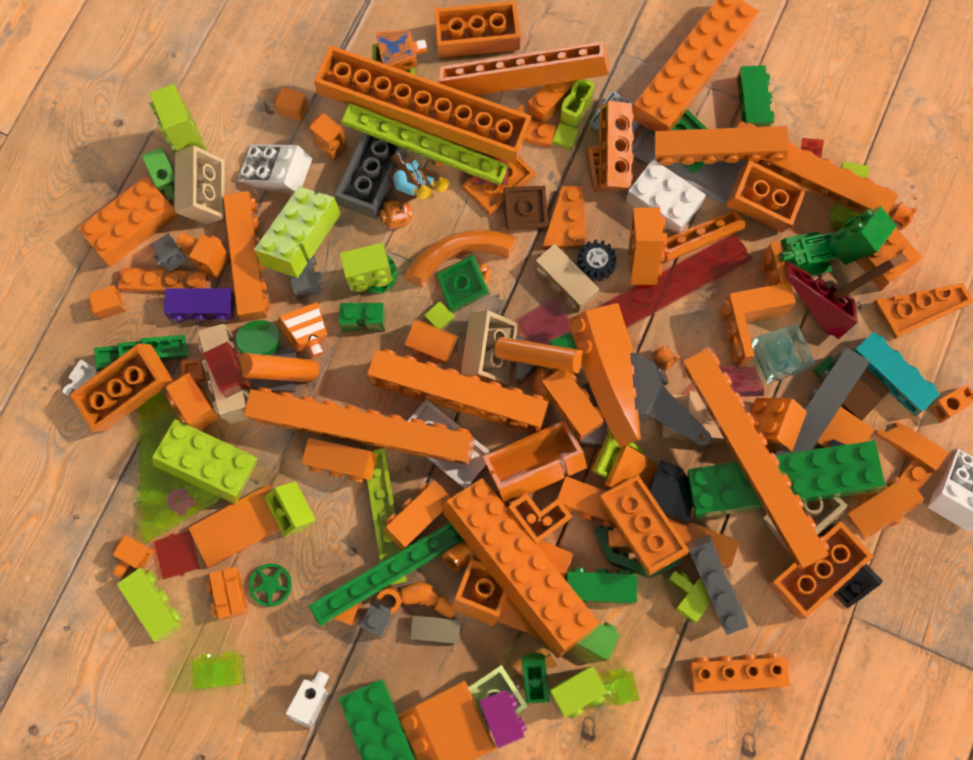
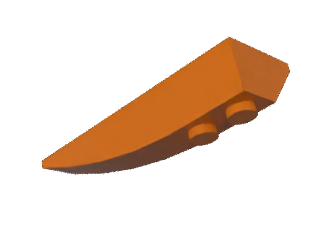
[568,303,640,447]

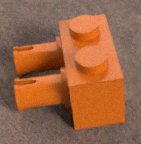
[176,232,230,279]

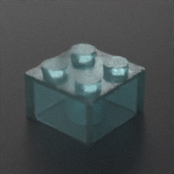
[752,323,815,384]

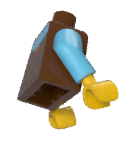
[388,152,450,205]

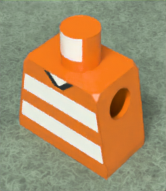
[277,302,327,358]

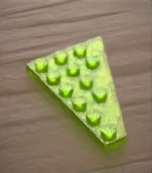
[139,391,222,544]

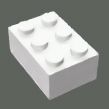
[626,159,706,235]

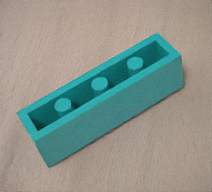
[854,332,940,417]

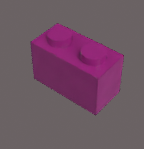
[480,690,527,748]

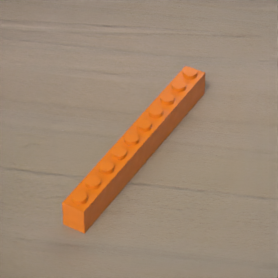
[682,348,829,570]

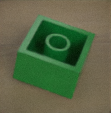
[829,206,897,265]

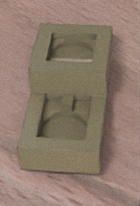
[409,616,461,644]

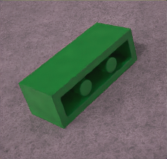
[737,65,775,127]
[566,568,637,604]

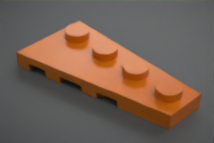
[873,283,973,339]

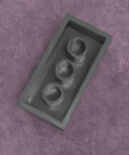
[335,133,408,219]

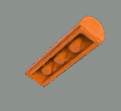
[663,210,745,262]
[495,337,583,373]
[239,353,319,383]

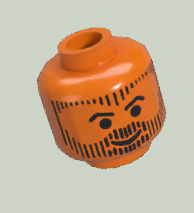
[379,199,412,229]

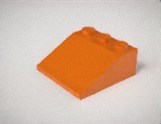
[398,681,497,760]

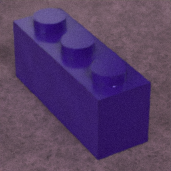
[164,288,235,323]

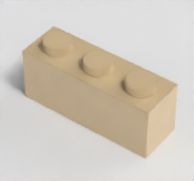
[535,244,600,312]

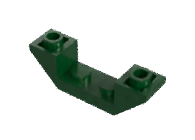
[593,525,683,579]

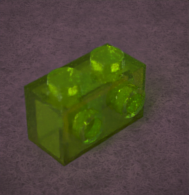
[192,651,245,689]
[603,668,640,706]

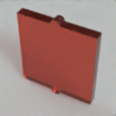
[154,530,200,580]

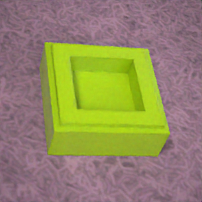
[552,123,579,150]
[424,301,455,330]

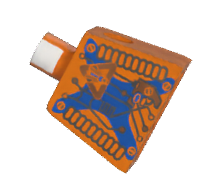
[376,30,427,71]

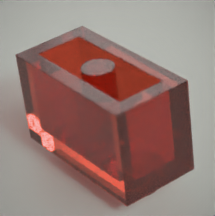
[203,341,251,398]

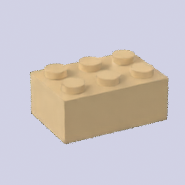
[174,145,225,225]

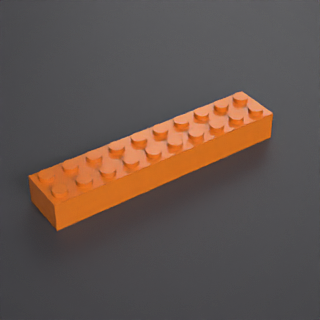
[314,45,532,164]
[244,387,475,466]

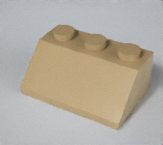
[461,310,518,386]
[763,497,847,552]

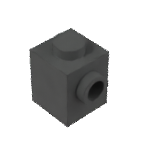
[151,233,188,272]
[360,604,394,638]

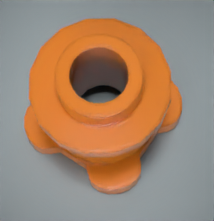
[889,201,918,229]
[652,345,681,372]

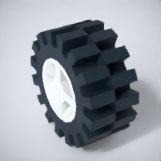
[577,240,617,282]

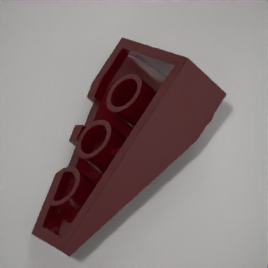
[785,262,858,339]

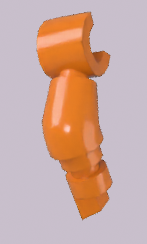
[376,582,455,619]

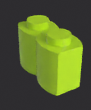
[560,79,594,128]

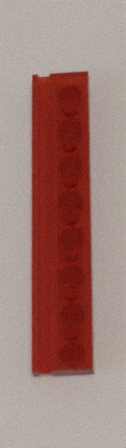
[598,233,752,329]

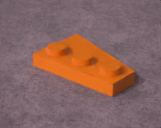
[542,186,585,249]

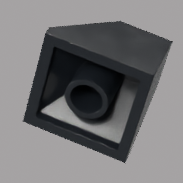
[649,460,693,525]

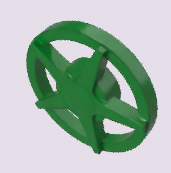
[249,563,292,607]

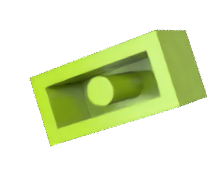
[264,481,316,537]

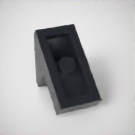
[833,563,883,609]

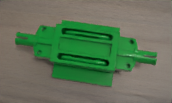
[778,231,838,277]

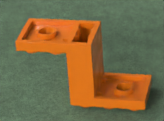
[720,241,796,369]

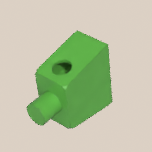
[142,147,175,201]

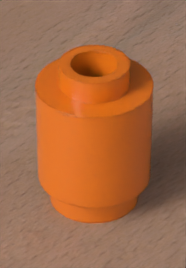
[533,369,553,402]

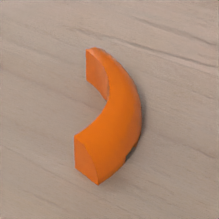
[404,230,518,287]

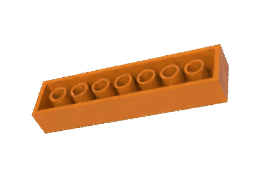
[632,0,759,131]
[367,349,548,434]
[442,478,600,659]

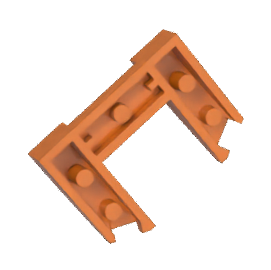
[851,422,949,526]

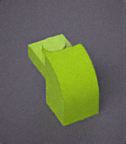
[667,571,709,623]

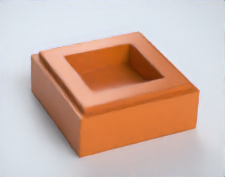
[181,358,205,382]

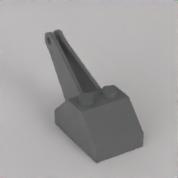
[630,352,712,446]

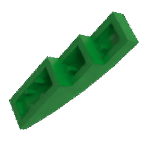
[93,335,188,371]

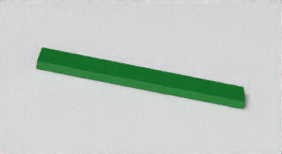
[308,522,464,627]

